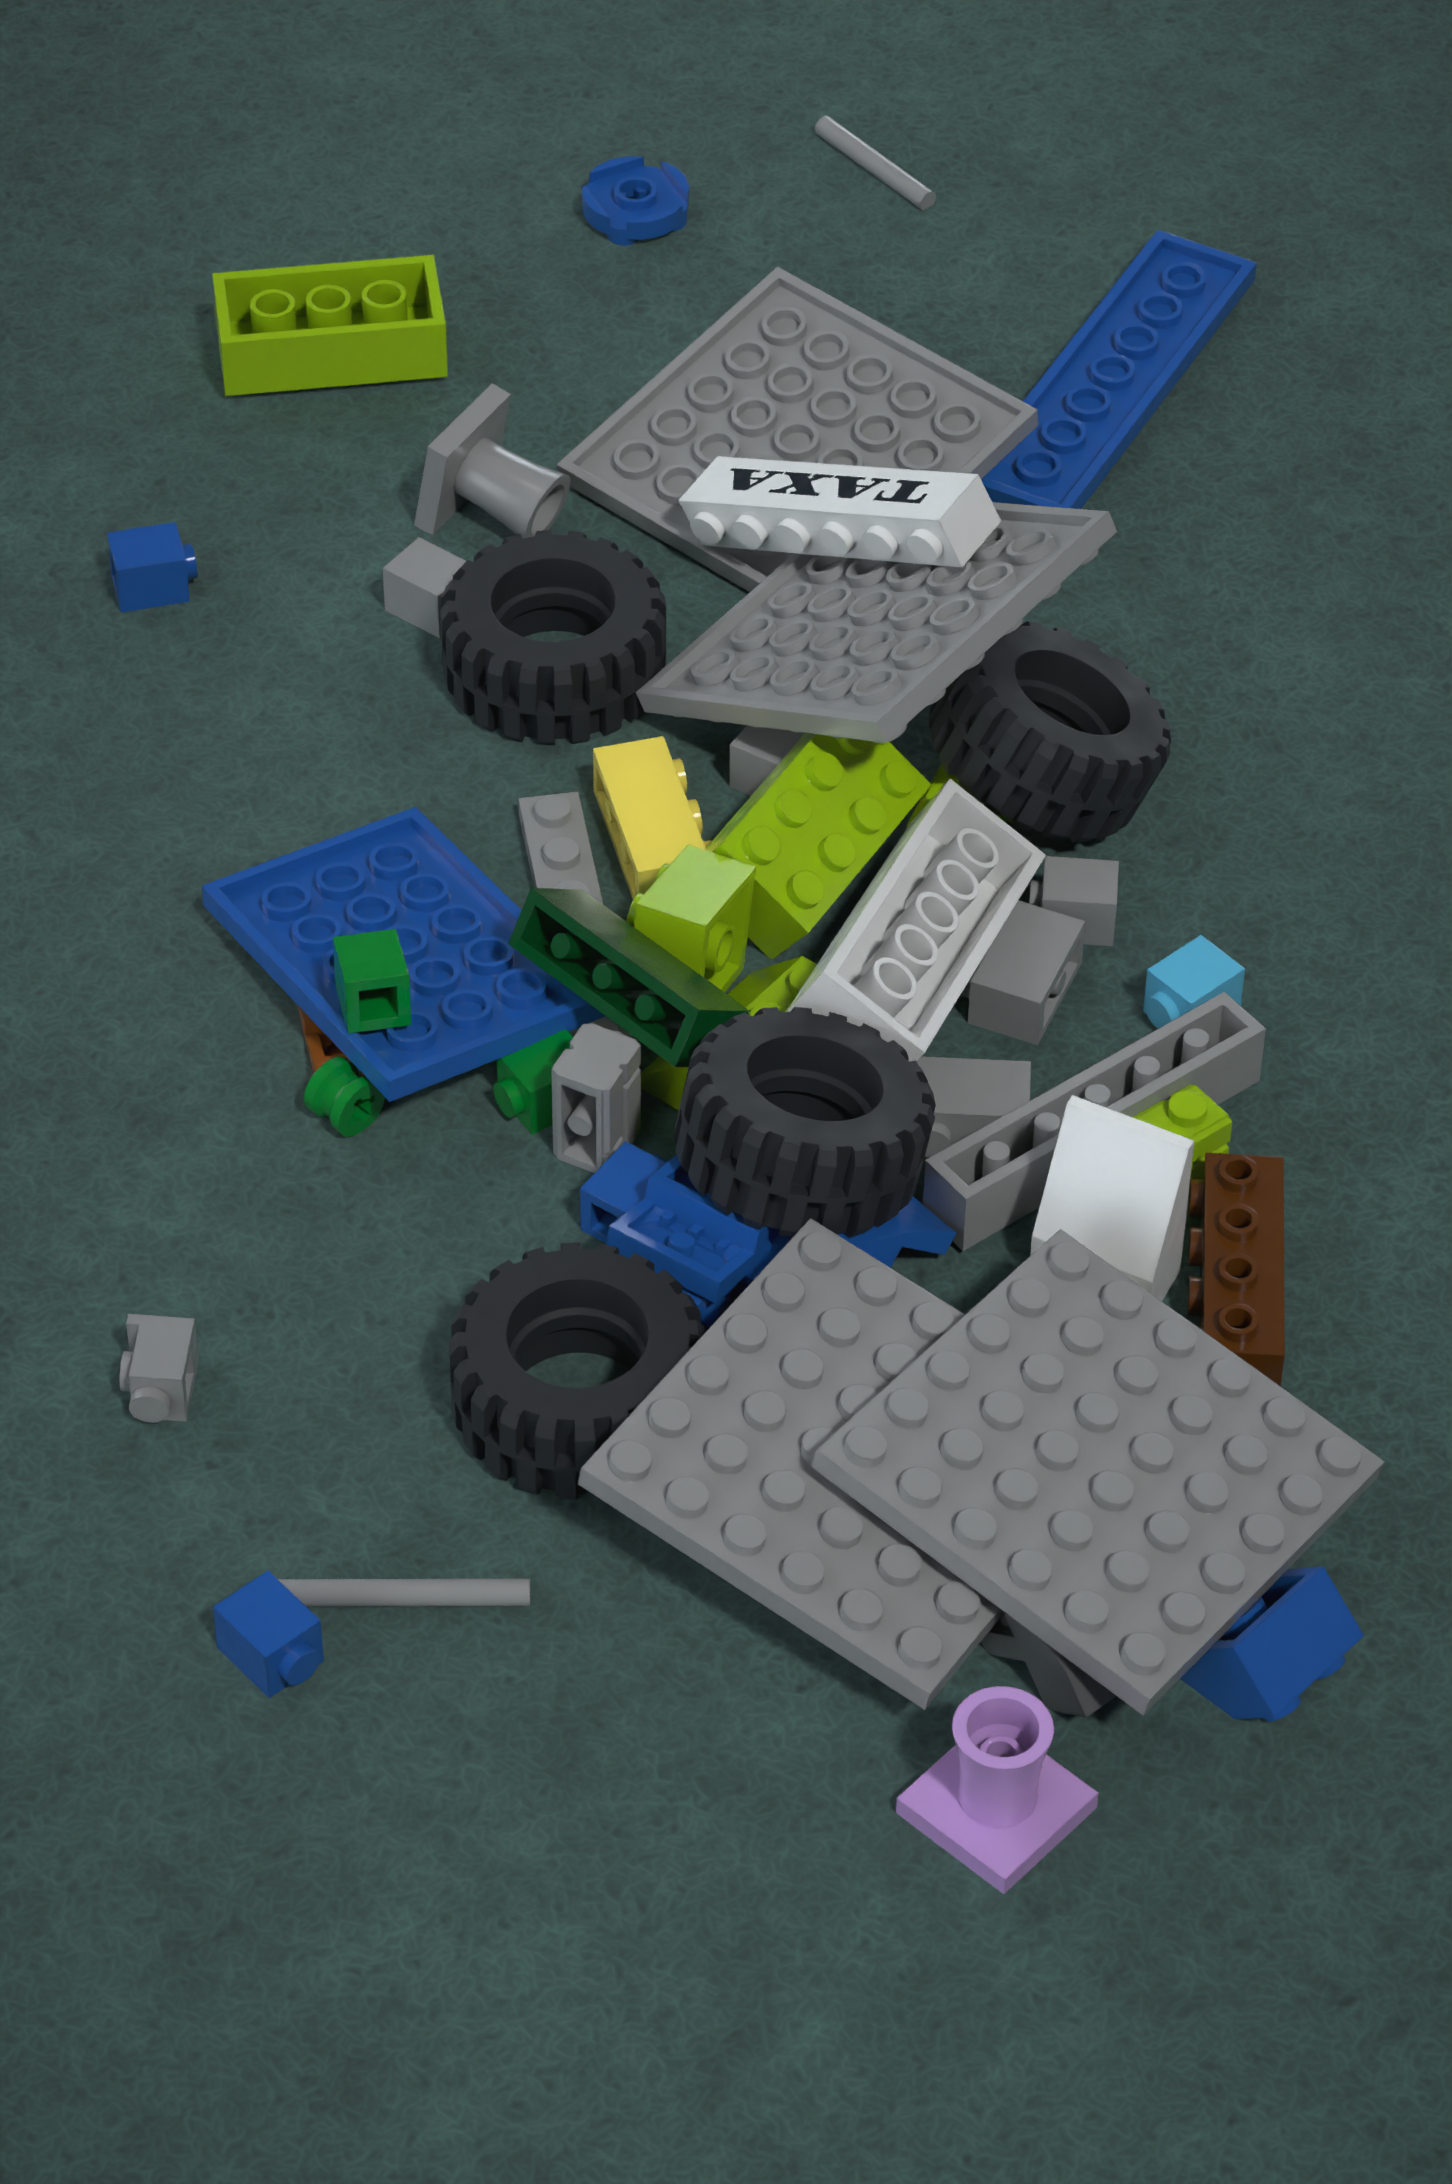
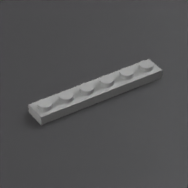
[518,792,633,1038]

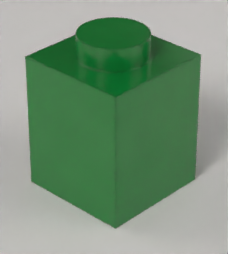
[333,929,411,1034]
[493,1029,573,1135]

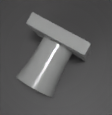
[414,383,570,538]

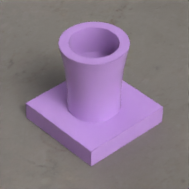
[896,1686,1099,1894]

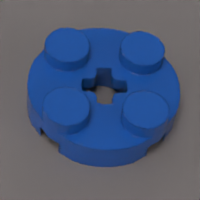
[582,156,689,246]

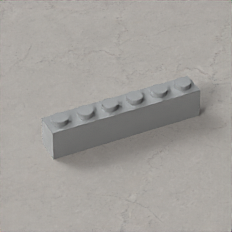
[923,992,1266,1251]

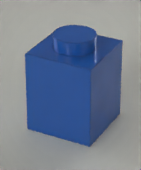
[107,522,198,612]
[213,1570,324,1698]

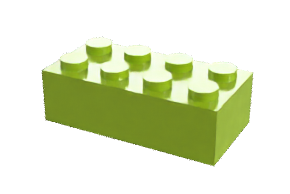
[212,255,448,396]
[705,733,932,959]

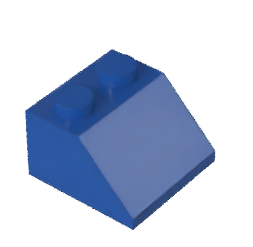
[1180,1566,1364,1722]

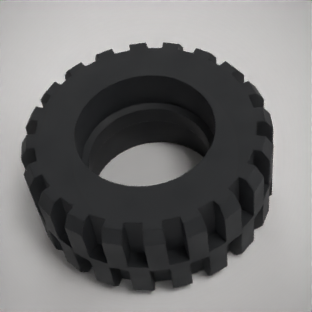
[440,530,666,745]
[928,621,1171,842]
[674,1007,936,1237]
[449,1242,705,1500]

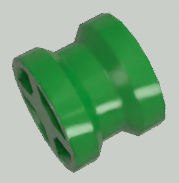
[304,1057,385,1137]

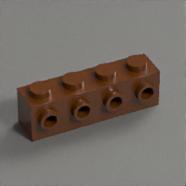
[1187,1153,1285,1387]

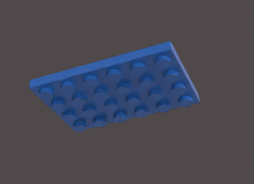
[202,807,606,1102]

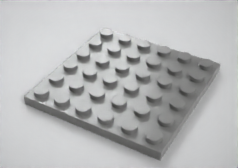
[556,267,1038,592]
[636,502,1117,743]
[578,1218,1004,1710]
[811,1229,1385,1716]

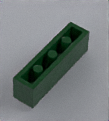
[508,888,750,1067]

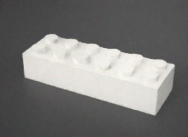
[786,779,1046,1062]

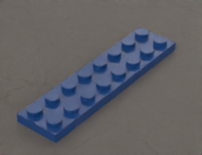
[981,230,1257,509]

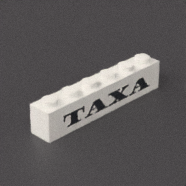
[678,456,1001,567]

